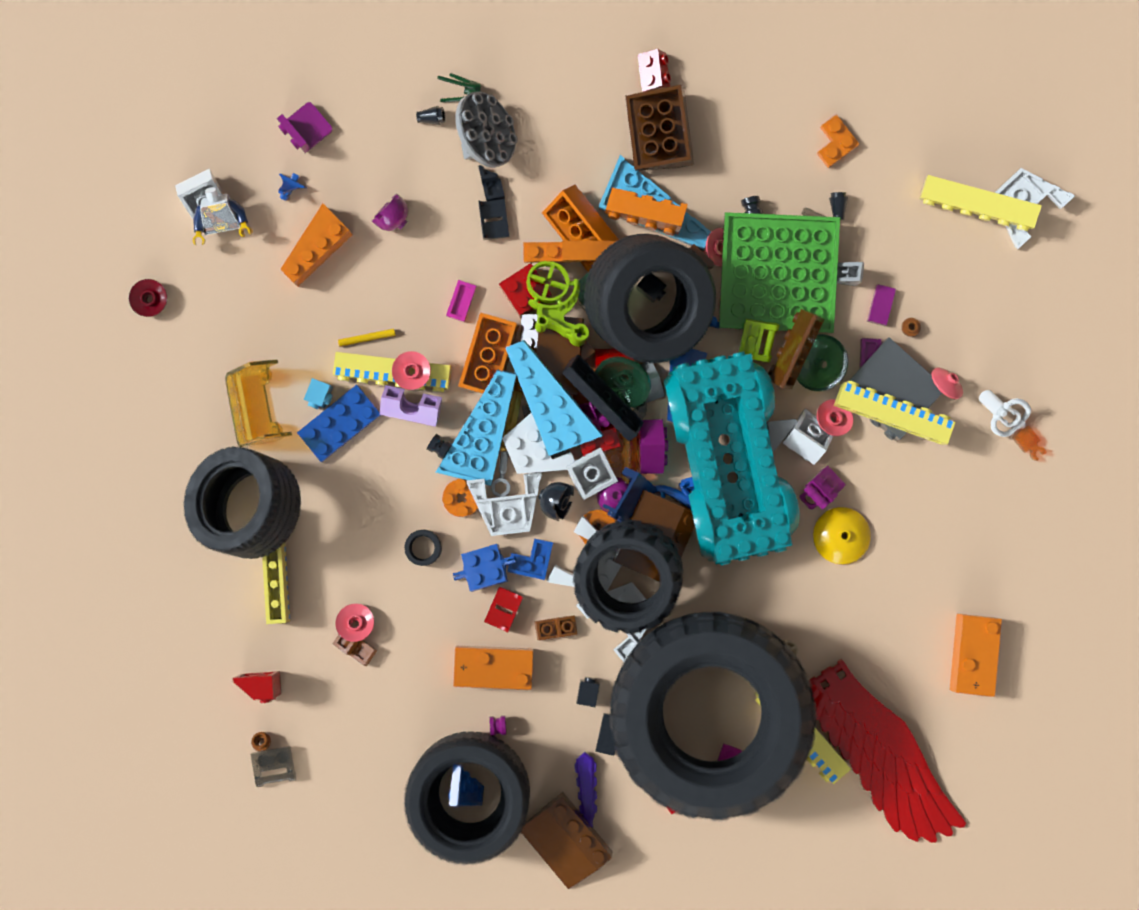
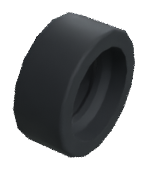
[404,529,442,566]

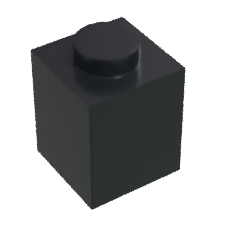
[636,273,667,303]
[576,677,600,708]

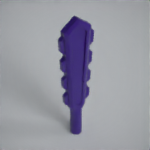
[574,752,597,828]

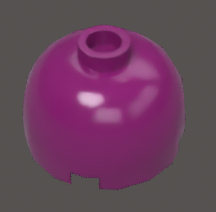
[372,193,408,231]
[596,477,630,513]

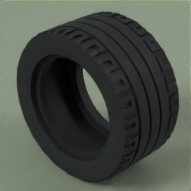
[184,446,301,559]

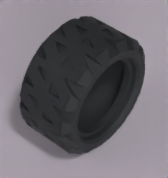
[573,520,683,634]

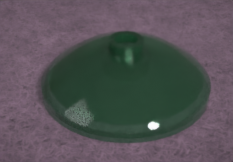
[797,334,849,392]
[595,356,651,408]

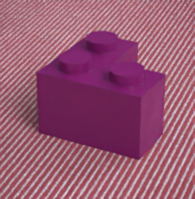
[639,419,668,474]

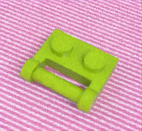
[738,319,780,362]

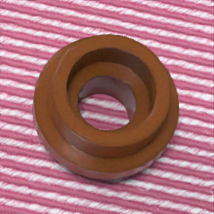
[901,318,921,337]
[251,732,271,752]

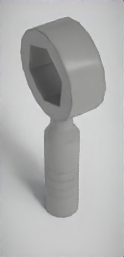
[491,451,510,497]

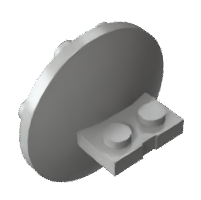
[456,92,517,168]

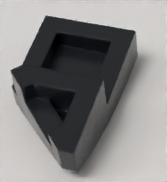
[478,165,505,201]

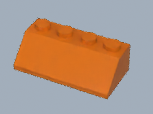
[542,184,619,272]

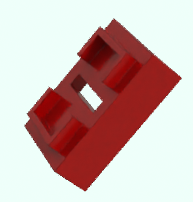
[484,586,524,633]

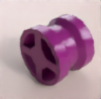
[489,715,507,736]

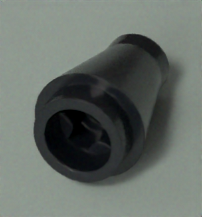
[416,106,445,125]
[829,192,848,220]

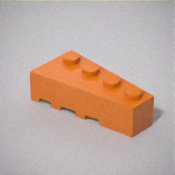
[605,188,688,236]
[280,203,352,287]

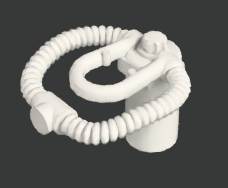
[979,390,1031,437]

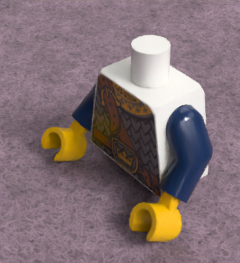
[192,187,253,245]

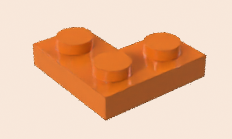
[817,114,859,168]

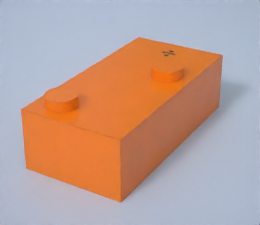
[458,312,519,394]
[949,613,1002,697]
[453,646,533,690]

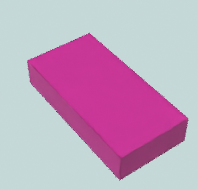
[446,280,477,322]

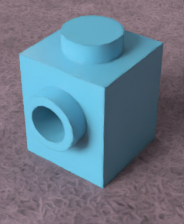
[303,378,333,409]

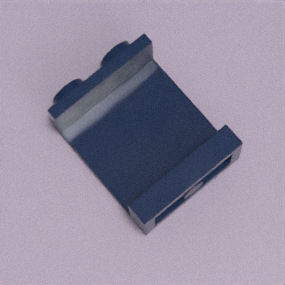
[602,467,657,522]

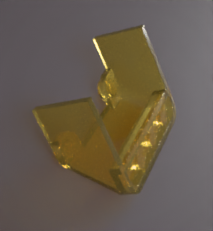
[225,359,292,447]

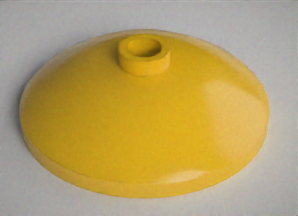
[813,507,871,564]

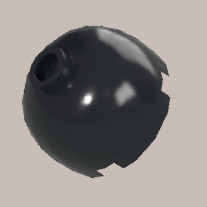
[539,482,574,521]

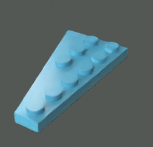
[598,155,711,251]
[506,340,603,456]
[435,370,516,486]

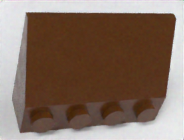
[625,85,694,171]
[768,309,825,389]
[516,314,584,395]
[613,490,695,582]
[521,792,613,889]

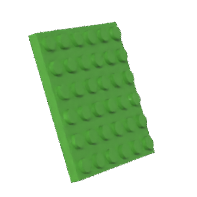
[719,212,840,333]

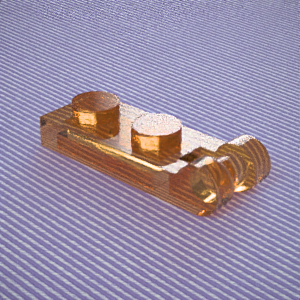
[620,433,639,484]

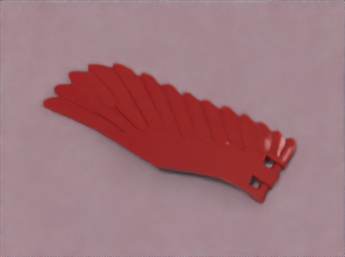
[809,659,966,843]

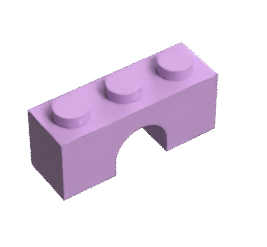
[380,385,442,427]

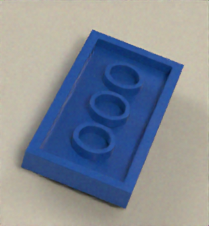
[297,385,380,462]

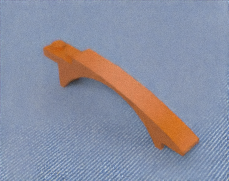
[523,241,616,264]

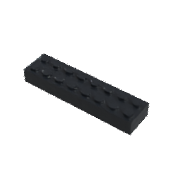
[562,354,644,441]

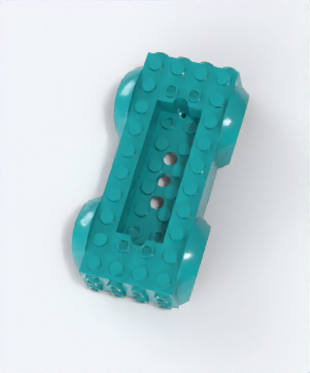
[664,352,800,565]

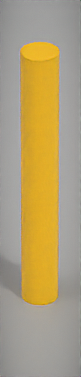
[338,328,396,347]

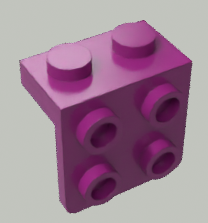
[276,102,333,153]

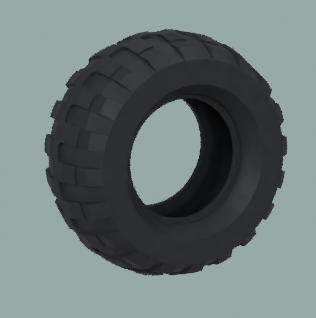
[610,612,816,821]

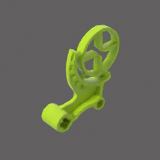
[526,261,589,347]

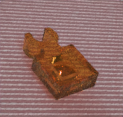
[1012,426,1047,461]

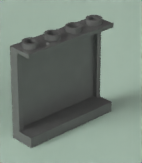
[849,337,942,441]

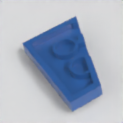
[449,764,484,806]

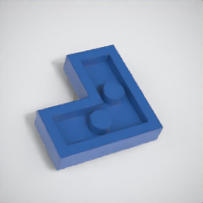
[507,538,553,580]

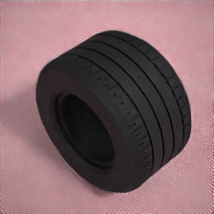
[584,233,716,363]
[404,731,530,865]

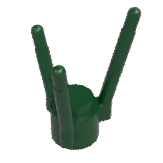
[437,73,481,102]

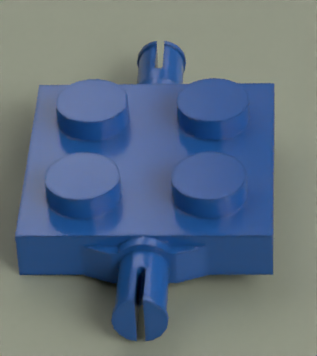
[453,544,517,592]

